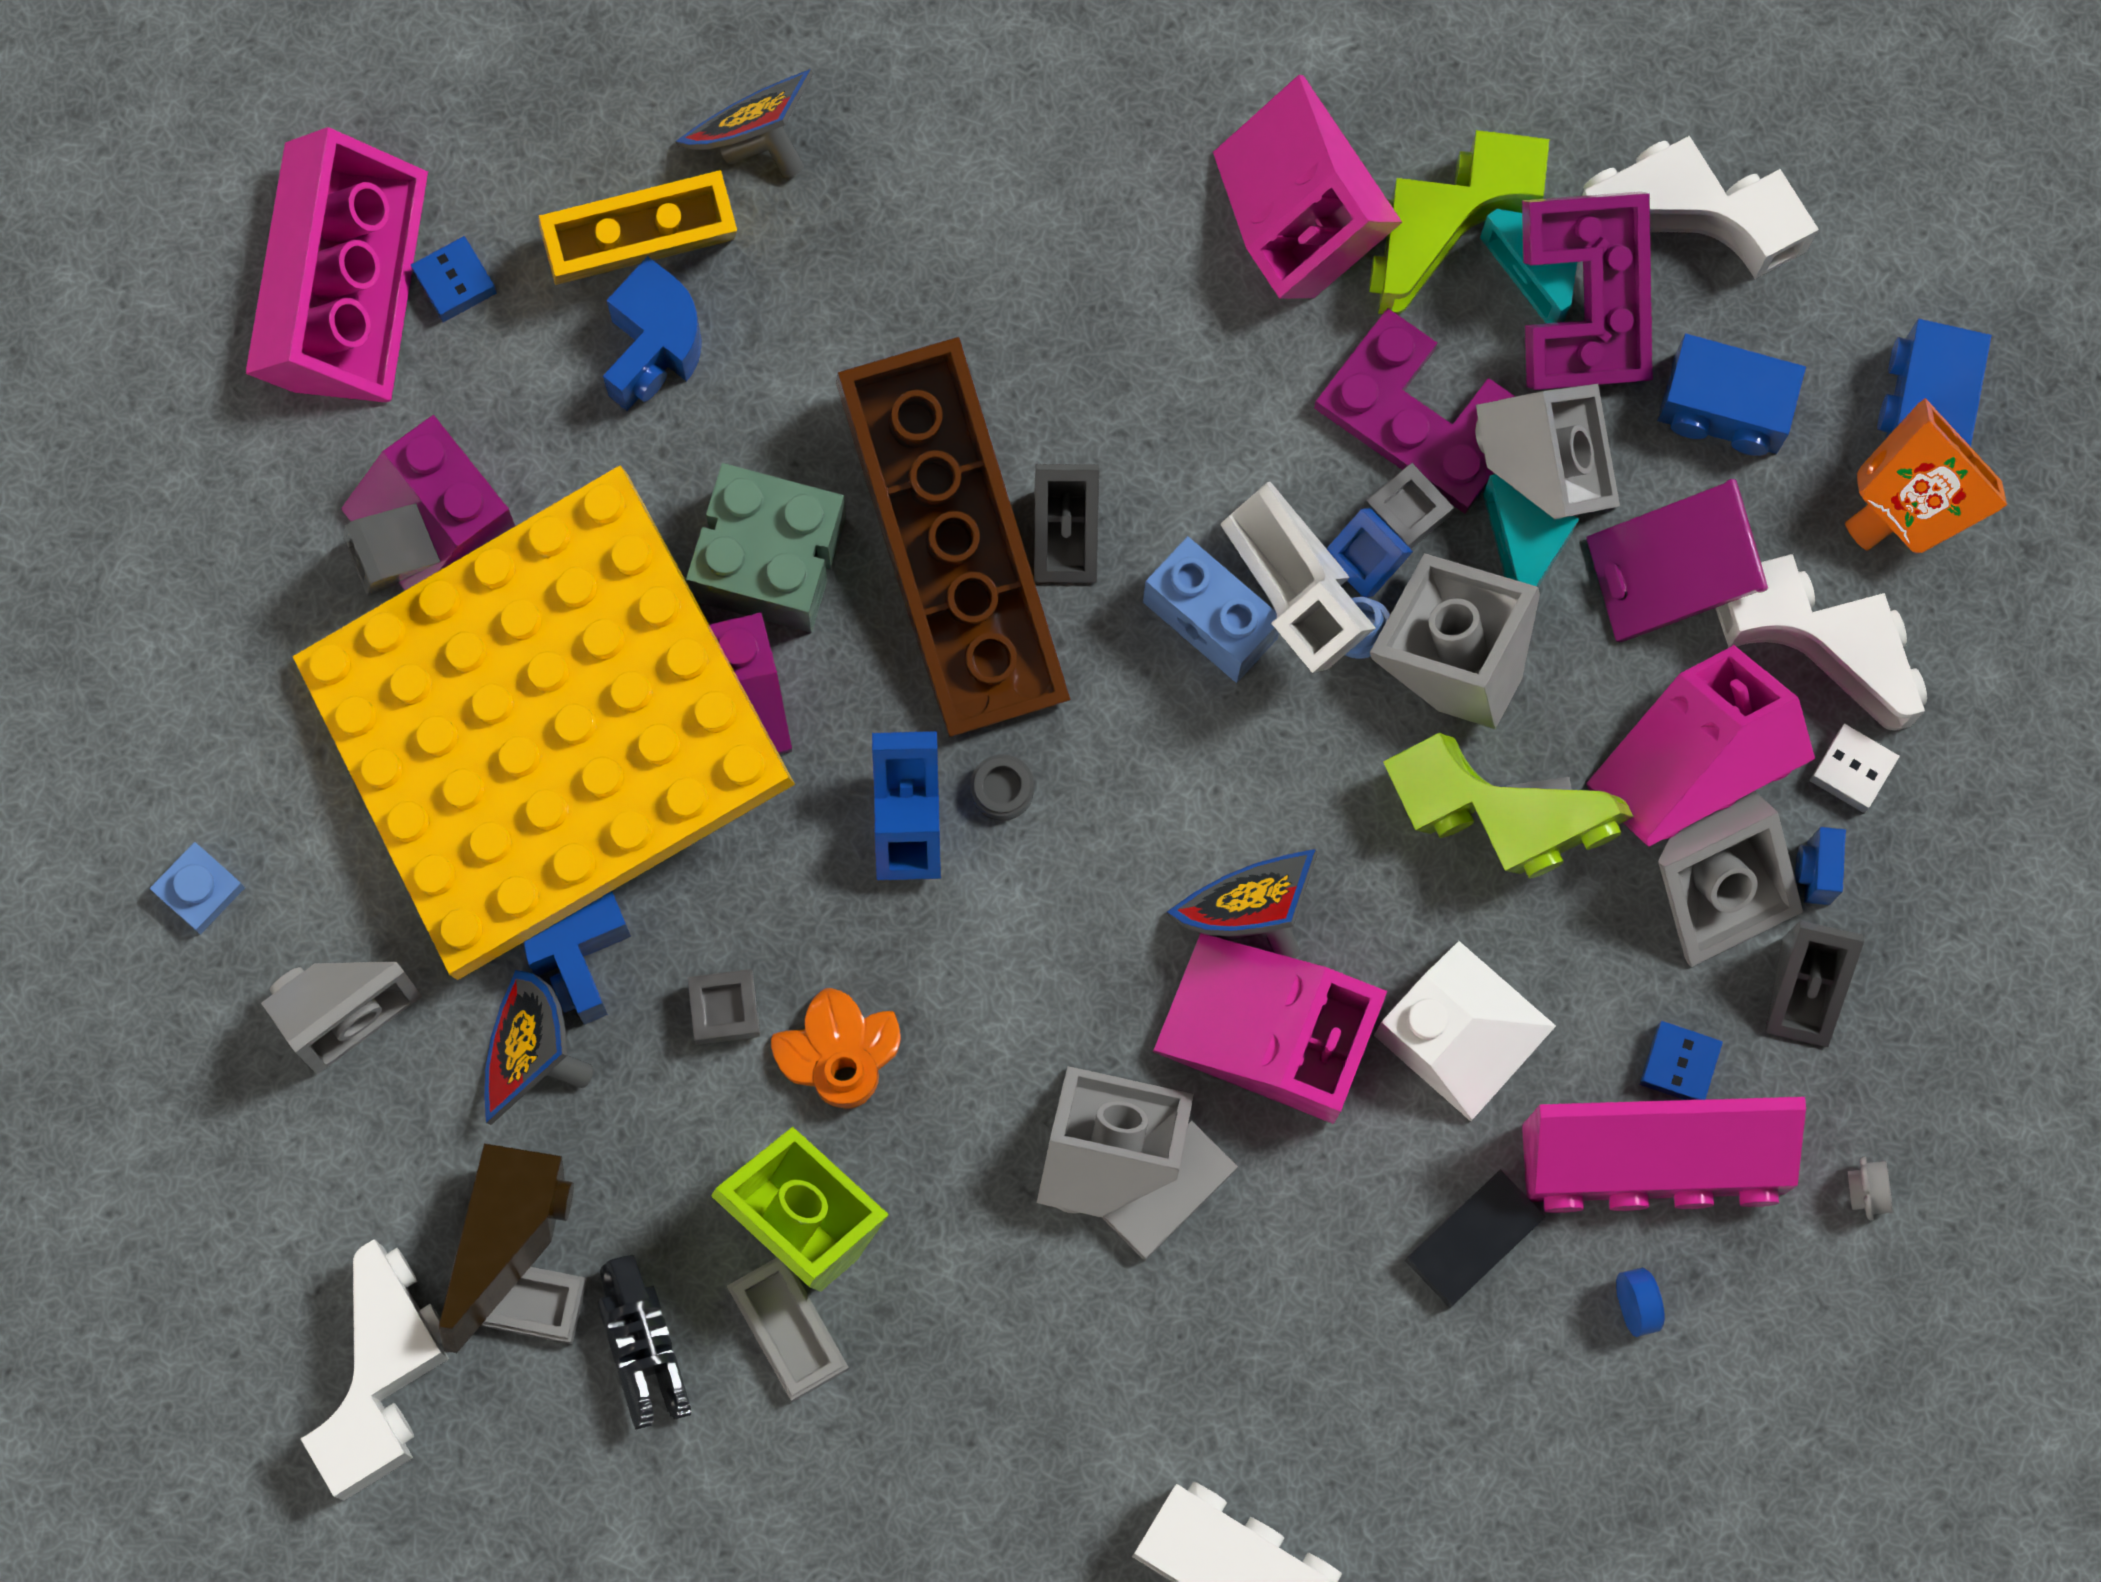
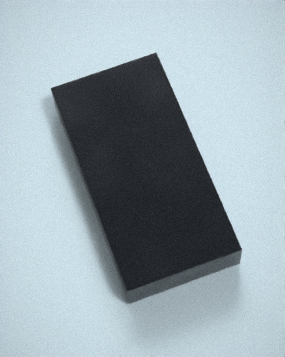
[1404,1169,1546,1308]

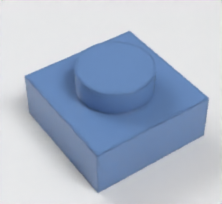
[150,842,245,935]

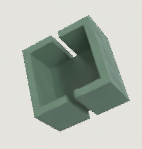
[686,463,846,633]

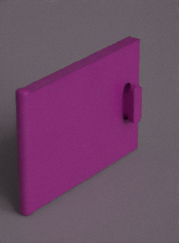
[1586,479,1768,643]

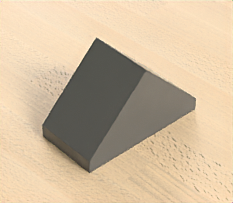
[1034,464,1099,583]
[343,503,440,596]
[1765,921,1864,1047]

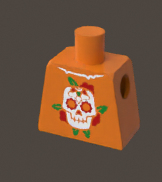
[1845,398,2007,553]

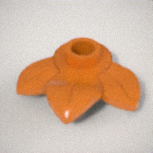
[771,988,901,1109]

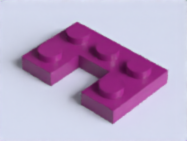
[1522,192,1653,390]
[1314,308,1515,514]

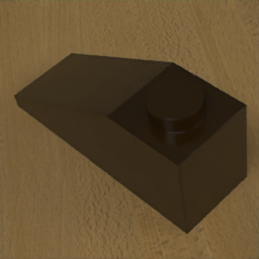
[439,1143,574,1353]

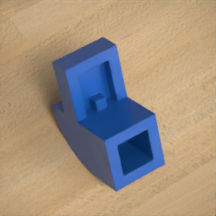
[603,256,702,411]
[872,731,941,880]
[524,891,631,1025]

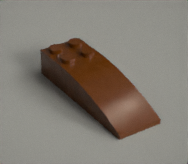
[836,337,1071,737]

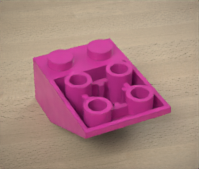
[1213,75,1402,299]
[1586,645,1815,847]
[1153,933,1387,1124]

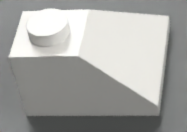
[1374,941,1556,1121]

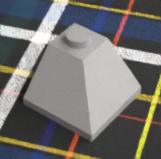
[1475,384,1620,519]
[1370,553,1540,729]
[1658,791,1803,967]
[261,962,422,1075]
[1037,1066,1194,1217]

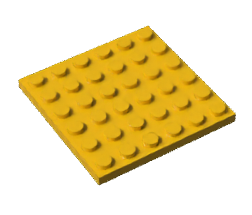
[292,465,795,980]

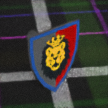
[675,69,813,178]
[1167,849,1318,958]
[484,970,593,1125]

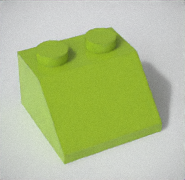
[711,1127,889,1292]

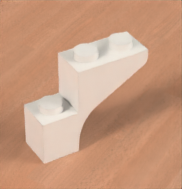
[1582,136,1819,279]
[1221,482,1376,673]
[1716,554,1927,730]
[301,1239,449,1500]

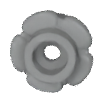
[1848,1156,1893,1220]

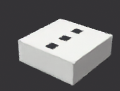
[1809,723,1900,813]

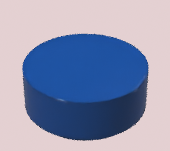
[1616,1267,1665,1337]

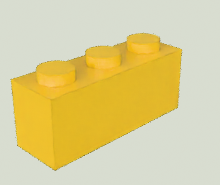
[539,170,737,285]

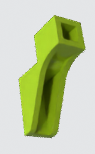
[1369,130,1550,315]
[1383,733,1633,879]

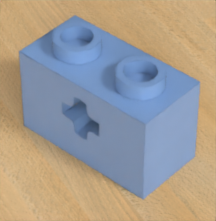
[1143,536,1279,683]

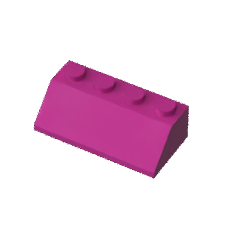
[245,127,428,403]
[1522,1097,1806,1213]

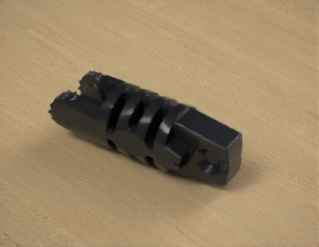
[598,1255,692,1430]

